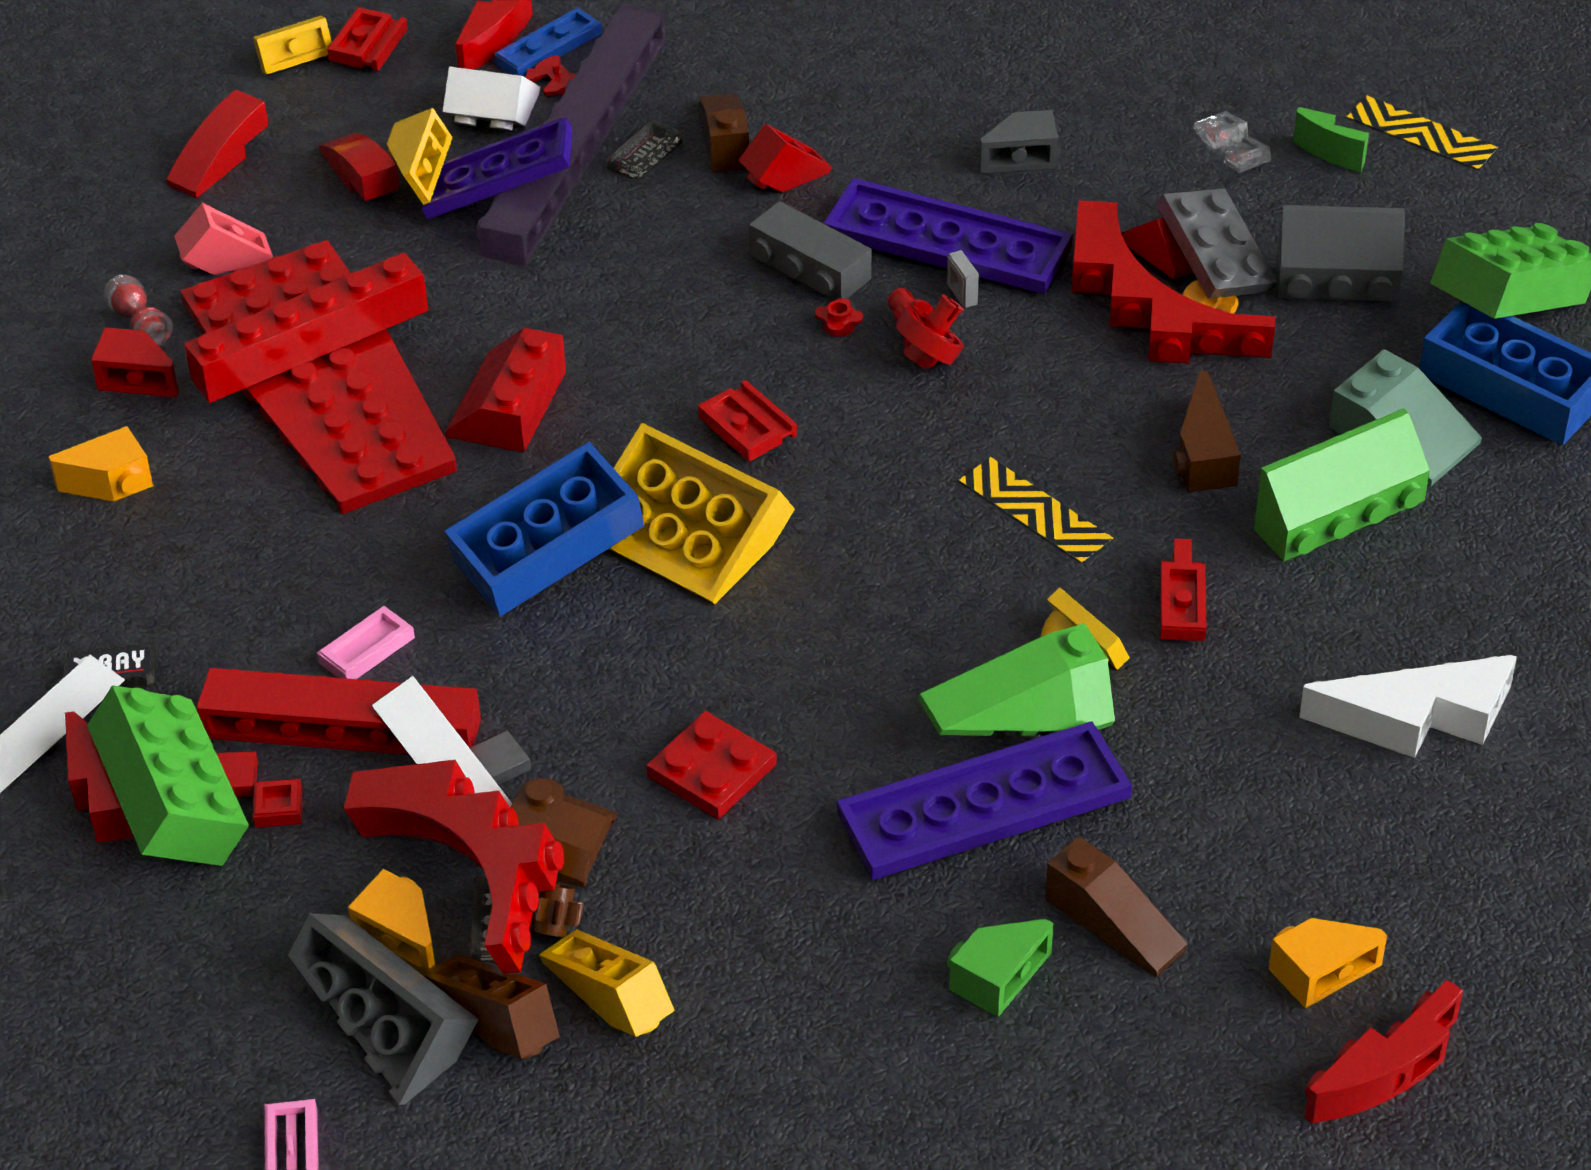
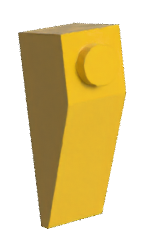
[387,108,453,205]
[539,929,675,1037]

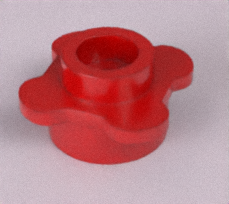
[815,298,863,337]

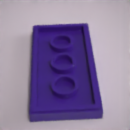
[421,117,573,220]

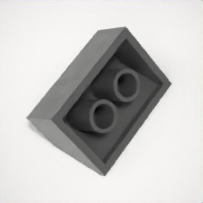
[1275,205,1405,301]

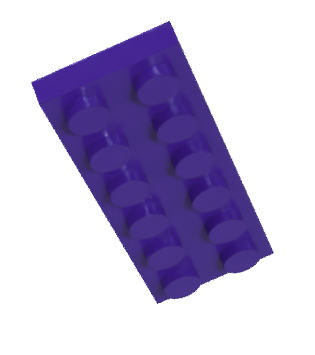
[823,178,1073,294]
[837,721,1132,880]

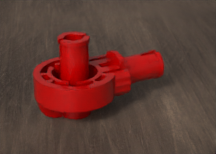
[888,288,964,369]

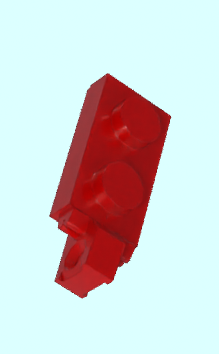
[1160,538,1206,641]

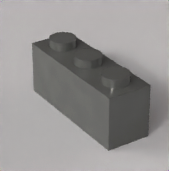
[749,201,871,300]

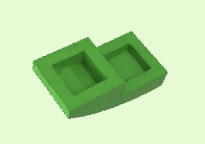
[1293,107,1369,172]

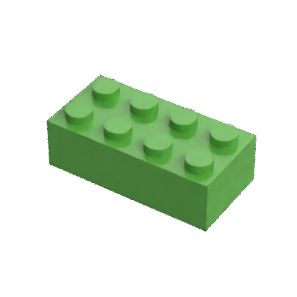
[1430,223,1591,319]
[87,685,249,866]

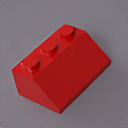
[445,328,566,453]

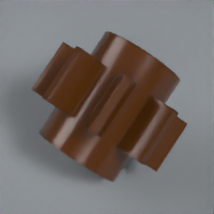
[530,883,584,937]

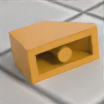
[48,426,153,502]
[348,869,435,973]
[1268,918,1387,1008]

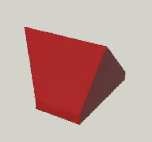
[1121,217,1194,279]

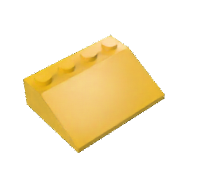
[609,423,795,604]

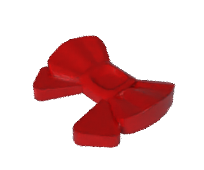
[525,55,581,96]

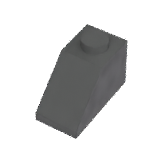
[980,110,1058,173]

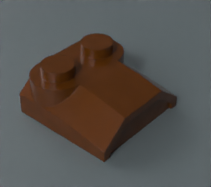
[510,778,617,888]

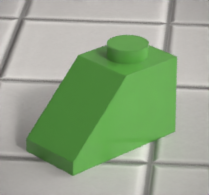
[947,919,1053,1017]

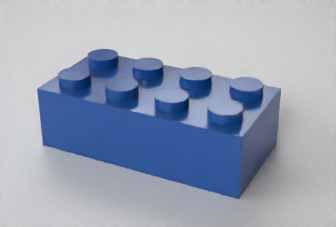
[1419,301,1591,446]
[444,441,644,617]

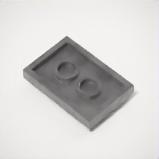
[1156,188,1278,299]

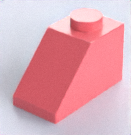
[174,203,273,275]

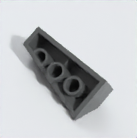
[288,913,479,1105]

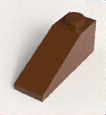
[699,93,749,172]
[1173,370,1241,493]
[1045,836,1188,977]
[422,954,560,1059]

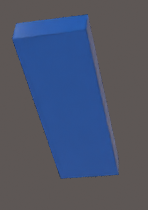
[494,8,602,77]

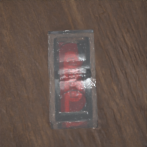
[1194,111,1271,173]

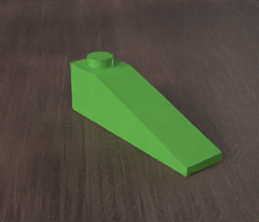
[918,623,1115,736]

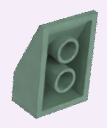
[1329,349,1482,486]

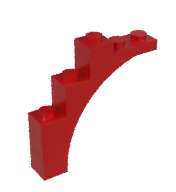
[1072,200,1275,364]
[344,759,564,974]

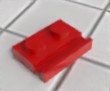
[327,7,407,72]
[698,380,797,462]

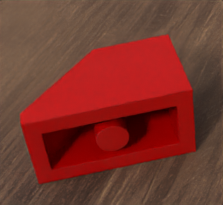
[738,123,833,193]
[91,328,179,397]

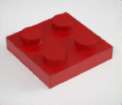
[647,711,777,820]

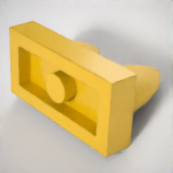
[252,16,332,75]
[1041,587,1130,670]

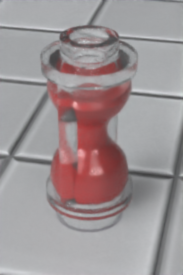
[104,274,173,346]

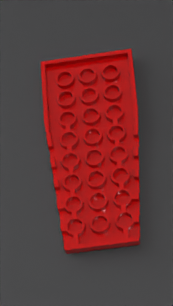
[180,240,457,514]

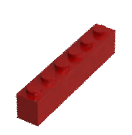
[184,252,428,403]
[197,668,481,755]

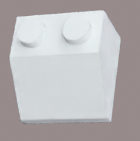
[443,67,540,131]

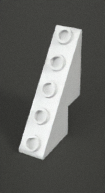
[1299,655,1517,758]

